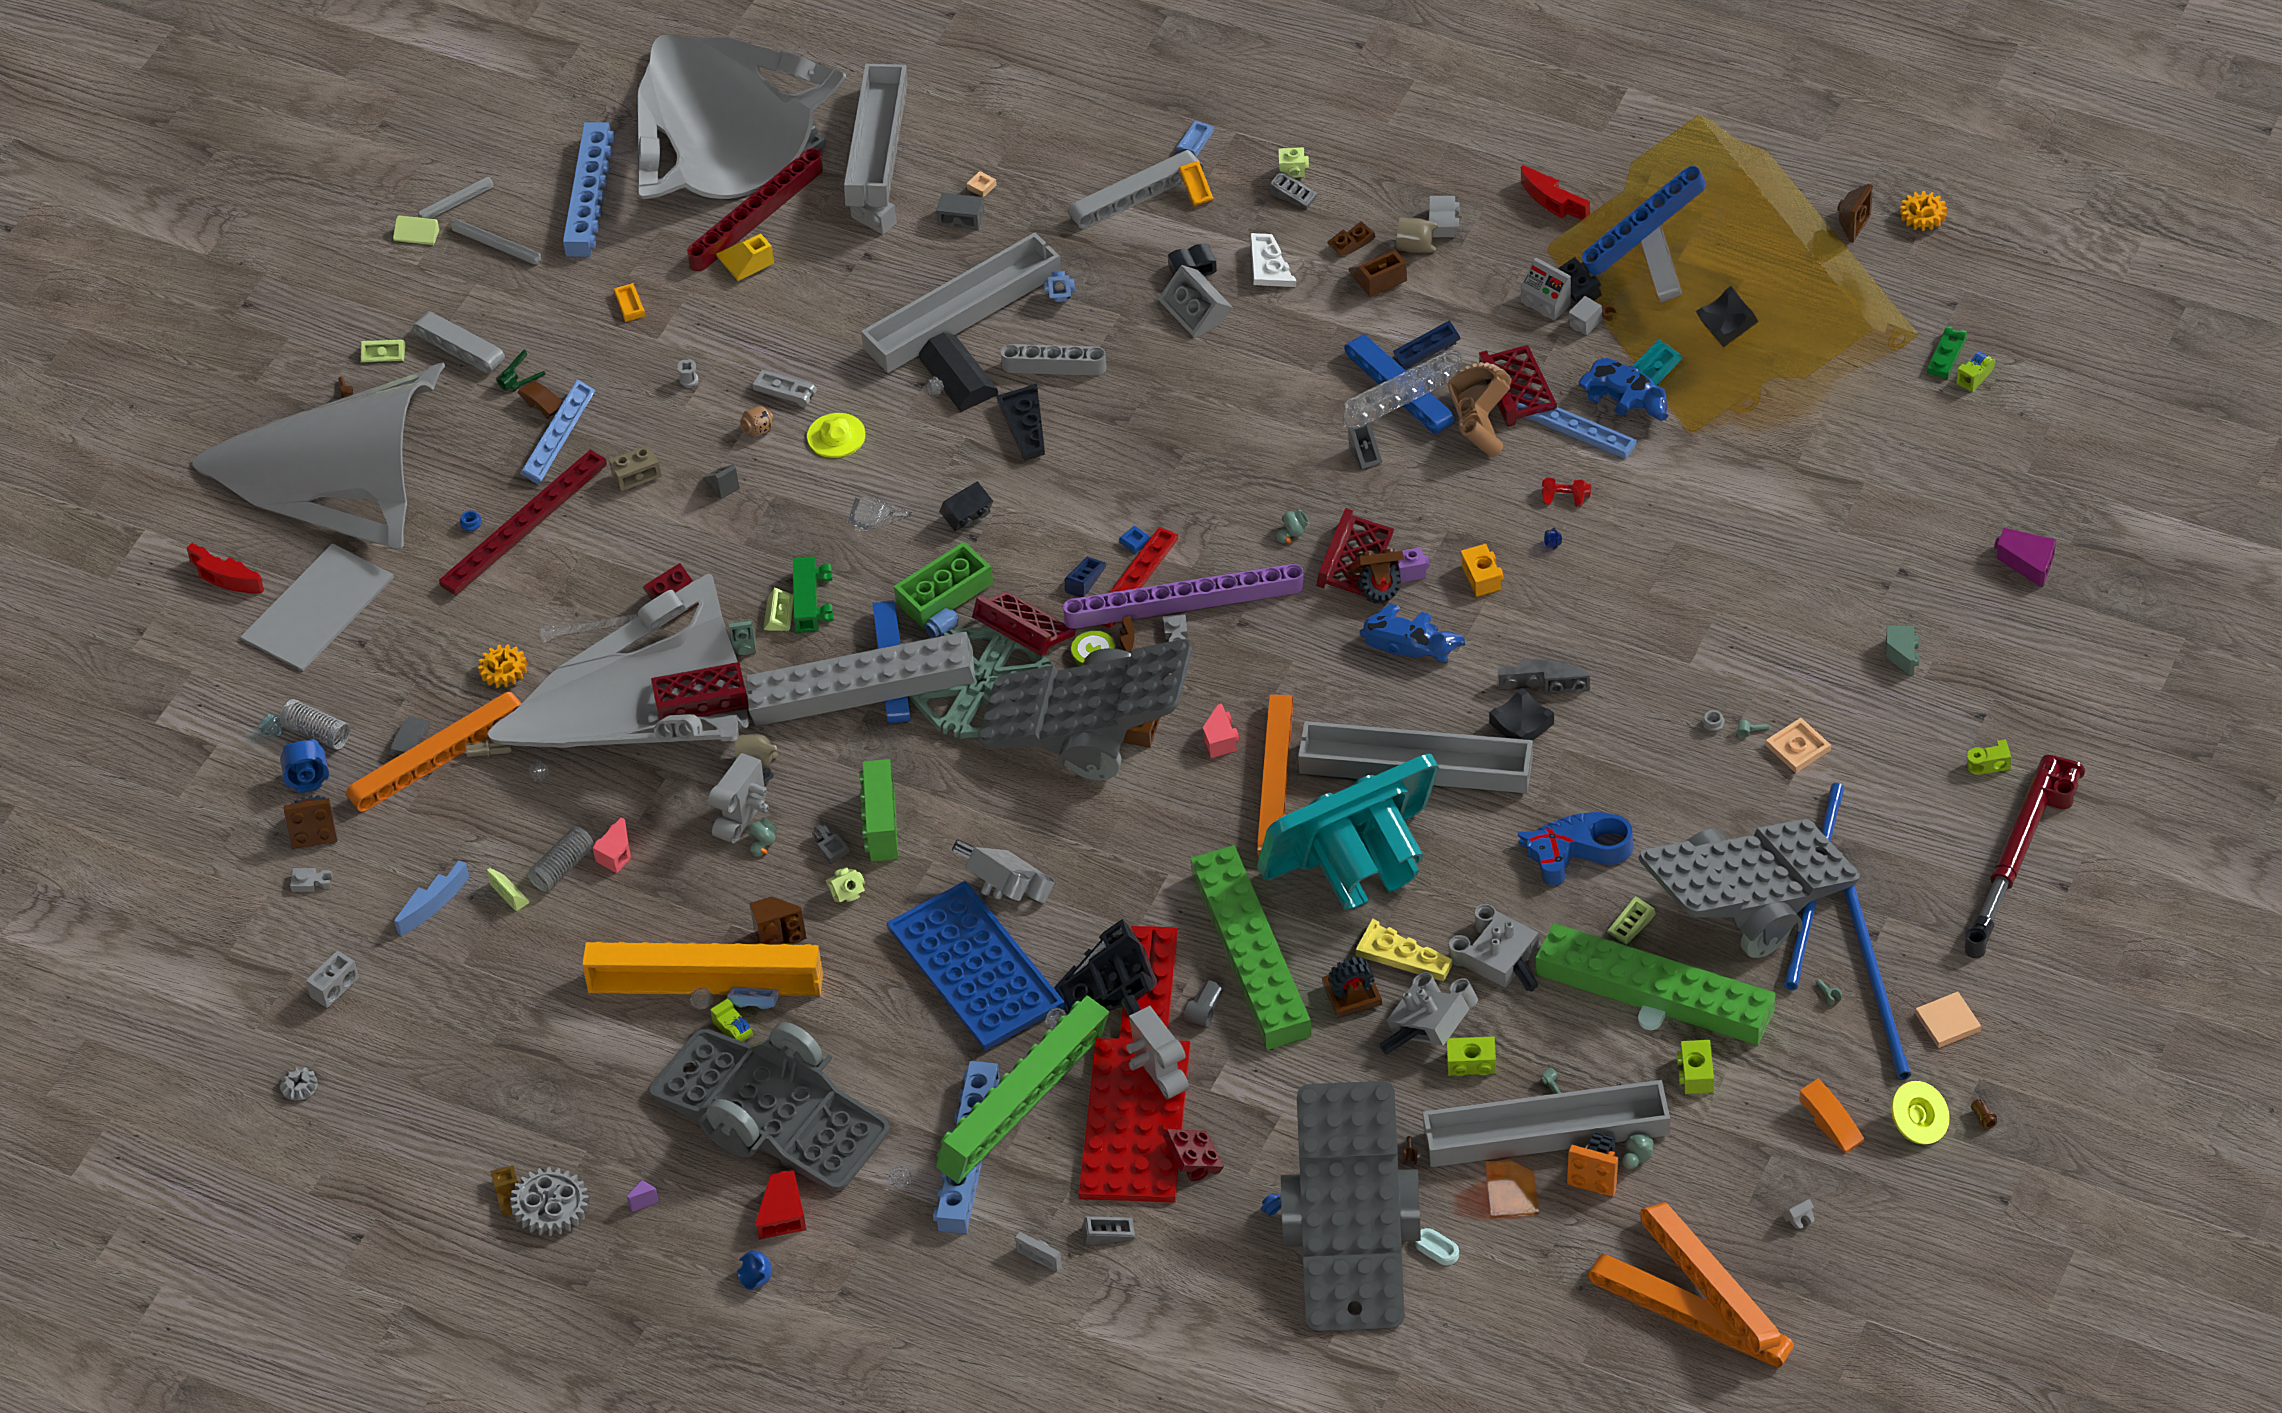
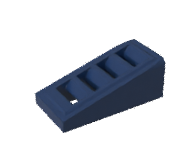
[1065,556,1106,598]

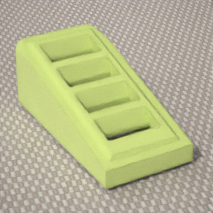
[1607,896,1656,945]

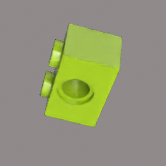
[1447,1036,1496,1076]
[1677,1040,1714,1094]

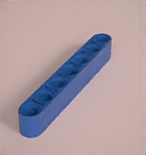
[1582,166,1706,275]
[1344,334,1455,434]
[872,600,911,724]

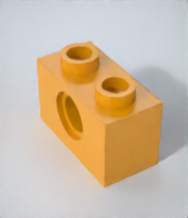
[1461,544,1504,597]

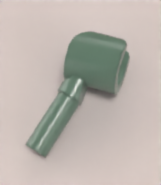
[1737,720,1769,738]
[1816,979,1842,1005]
[1542,1068,1561,1094]

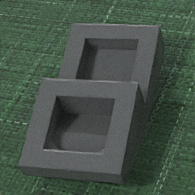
[391,717,430,755]

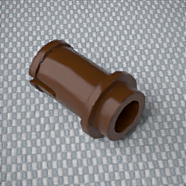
[1971,1098,1997,1129]

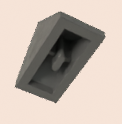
[1348,420,1382,469]
[703,465,739,499]

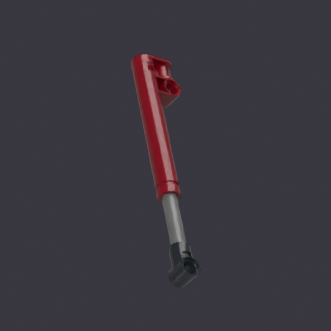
[1965,755,2086,958]

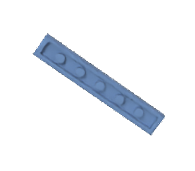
[520,379,596,485]
[1517,394,1637,459]

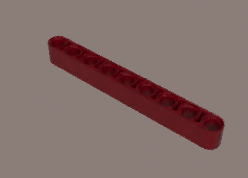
[687,148,823,271]

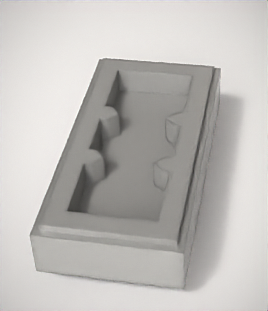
[1015,1232,1062,1272]

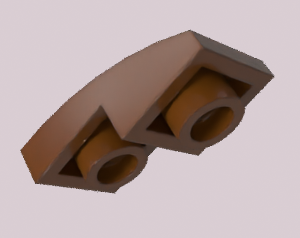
[1327,221,1376,256]
[517,381,563,419]
[1118,616,1136,653]

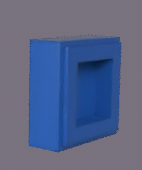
[1119,526,1150,554]

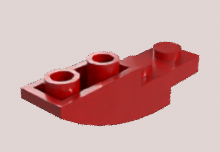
[1520,165,1590,222]
[186,542,264,593]

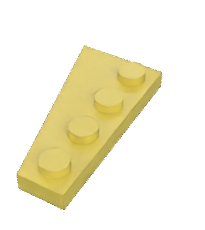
[1356,919,1452,982]

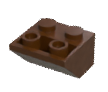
[1348,250,1407,297]
[749,896,807,945]

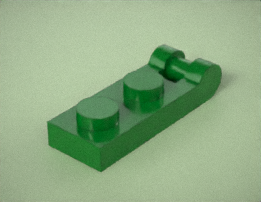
[1927,326,1968,379]

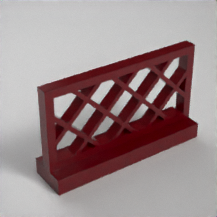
[1479,345,1557,427]
[1316,508,1394,598]
[972,591,1076,657]
[651,662,749,721]

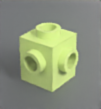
[1279,147,1309,178]
[825,867,865,902]

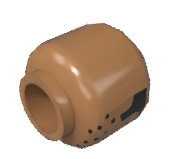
[740,406,774,437]

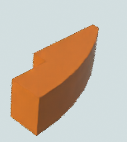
[1799,1078,1864,1154]

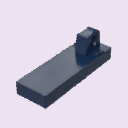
[1393,320,1461,370]

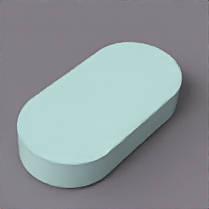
[1638,1005,1665,1030]
[1415,1228,1459,1265]

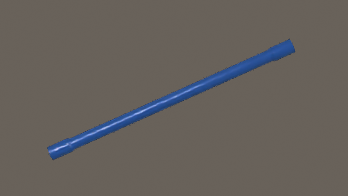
[1784,783,1844,990]
[1843,884,1911,1080]

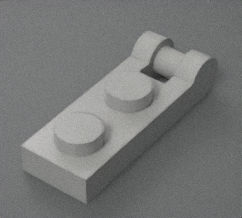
[753,370,817,407]

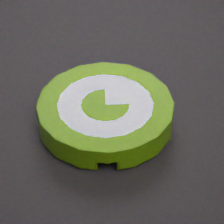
[1071,631,1116,666]

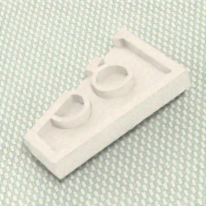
[1250,233,1297,287]

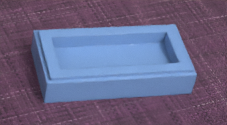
[1176,121,1214,157]

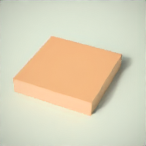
[1766,718,1831,773]
[1915,992,1981,1048]

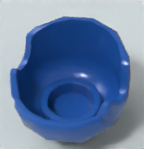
[737,1250,772,1290]

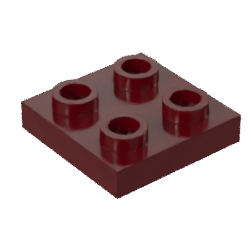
[643,563,699,623]
[1163,1129,1224,1181]

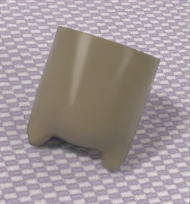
[1396,217,1438,253]
[735,734,779,770]

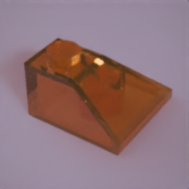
[1485,1160,1539,1219]

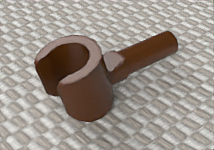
[1602,304,1616,321]
[338,376,353,398]
[1403,1136,1418,1164]

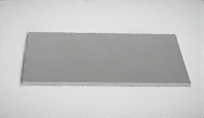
[240,543,394,672]

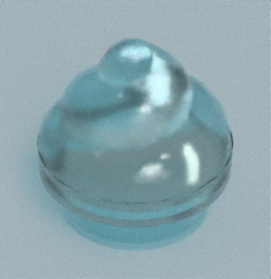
[259,713,282,736]

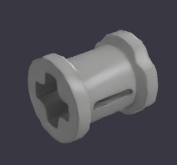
[677,359,699,388]

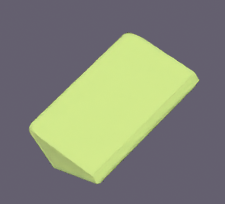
[393,216,439,245]
[361,340,405,363]
[763,587,794,631]
[487,868,529,911]

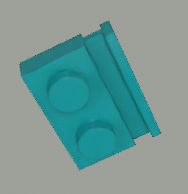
[1633,339,1683,385]

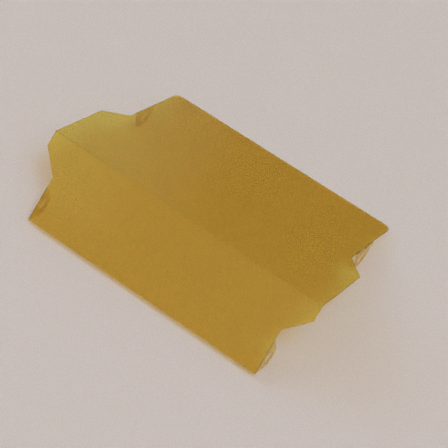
[1548,115,1919,432]

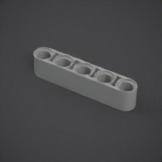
[1641,225,1682,303]
[412,311,505,373]
[1000,344,1107,376]

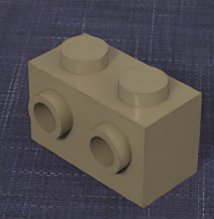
[609,445,661,491]

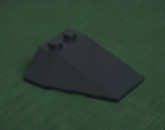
[1055,919,1157,1016]

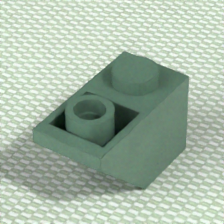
[729,619,756,656]
[1886,625,1919,675]

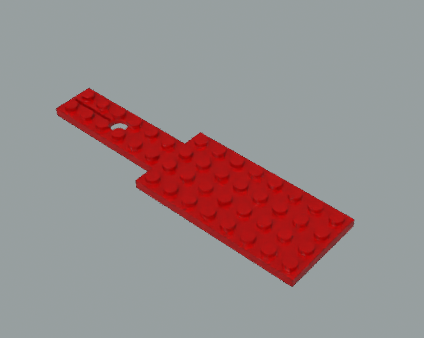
[1079,926,1191,1203]

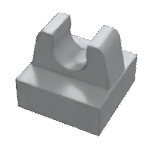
[1782,1199,1815,1230]

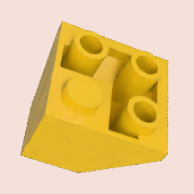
[716,234,774,281]

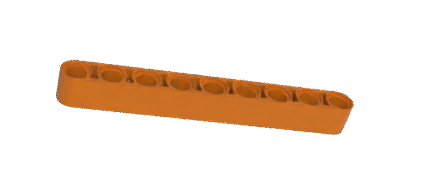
[345,692,522,812]
[1257,694,1293,858]
[1640,1202,1781,1353]
[1587,1254,1794,1368]

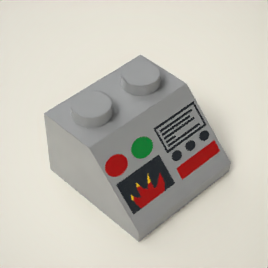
[1521,258,1571,321]

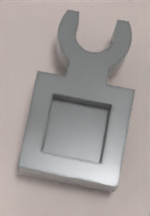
[1163,614,1188,642]
[290,868,333,892]

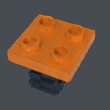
[1567,1132,1618,1197]

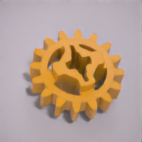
[1900,191,1947,231]
[478,644,528,688]

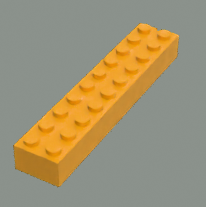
[582,942,823,996]

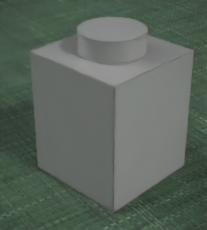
[1569,296,1603,336]

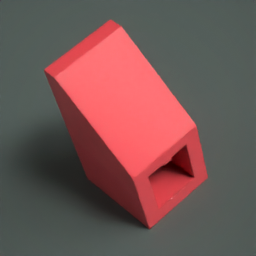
[1203,704,1239,758]
[592,817,631,873]

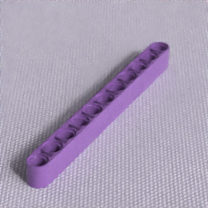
[1063,564,1303,629]

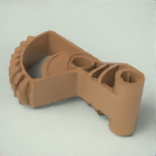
[1447,362,1512,457]

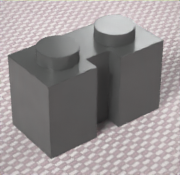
[936,193,984,230]

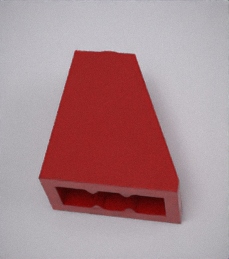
[756,1170,807,1240]

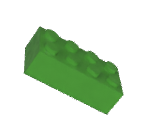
[894,542,993,629]
[859,759,898,862]

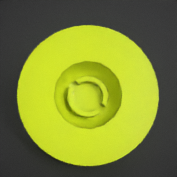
[807,413,865,458]
[1891,1081,1949,1145]

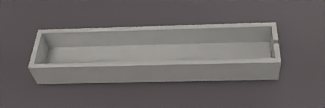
[844,64,908,207]
[861,233,1061,373]
[747,632,975,727]
[1298,721,1533,793]
[1423,1080,1670,1167]

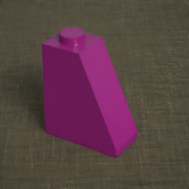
[1994,528,2056,587]

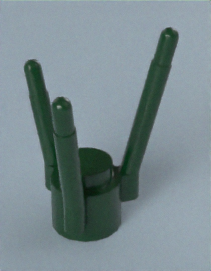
[496,349,546,391]

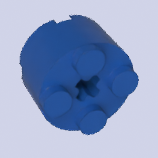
[280,739,329,793]

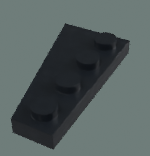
[996,384,1045,461]

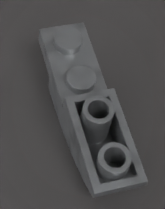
[1498,659,1590,693]

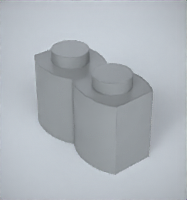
[1429,196,1460,237]

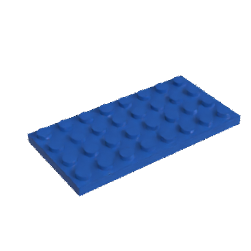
[886,880,1065,1051]

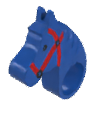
[1517,812,1634,885]

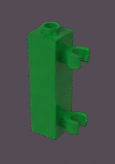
[793,556,834,633]

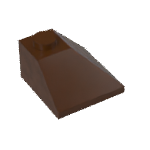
[1837,184,1873,243]

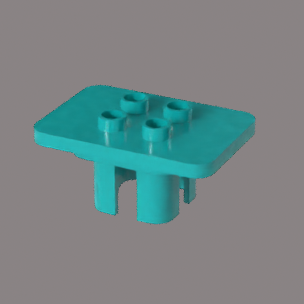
[1257,754,1439,910]

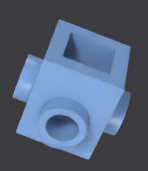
[1044,271,1075,302]

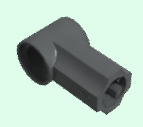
[1184,980,1222,1027]

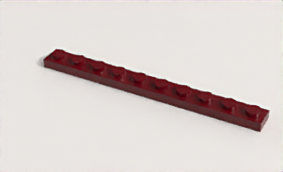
[439,449,607,596]

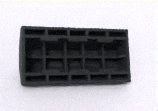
[919,333,998,412]

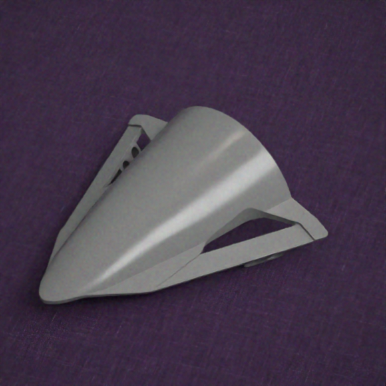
[637,34,846,199]
[193,362,445,550]
[488,574,749,748]

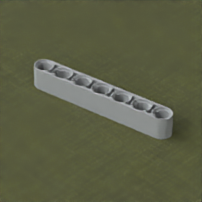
[1068,150,1203,229]

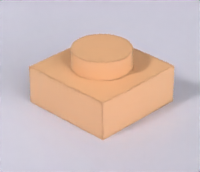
[967,171,997,198]

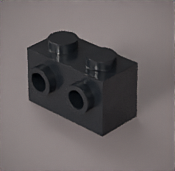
[1558,257,1602,304]
[939,481,993,531]

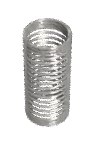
[279,699,350,750]
[527,826,594,892]

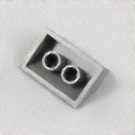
[1158,265,1233,337]

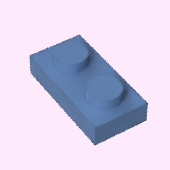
[727,987,778,1009]

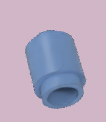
[925,608,959,638]

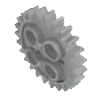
[510,1167,589,1236]

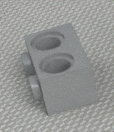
[850,202,897,235]
[306,950,359,1008]

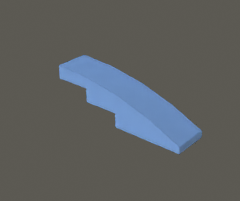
[394,860,470,936]

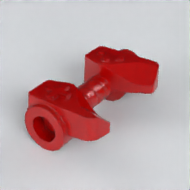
[1542,477,1591,507]

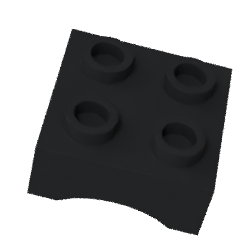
[1696,286,1759,348]
[1489,688,1554,740]

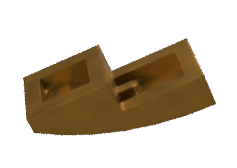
[490,1165,518,1217]

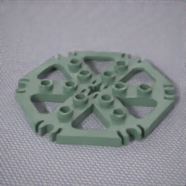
[910,626,1051,739]

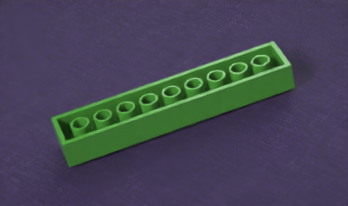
[1190,845,1312,1050]
[1536,923,1776,1045]
[936,996,1109,1184]

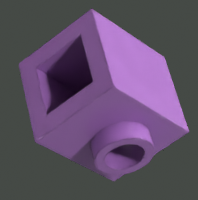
[1396,547,1429,583]

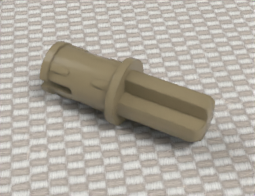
[466,739,512,758]

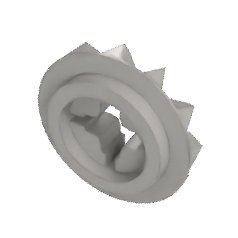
[279,1067,318,1100]

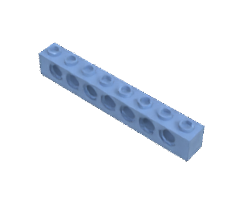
[563,122,614,257]
[933,1061,1000,1234]

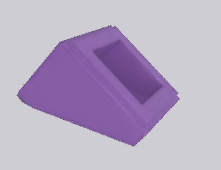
[627,1180,658,1212]

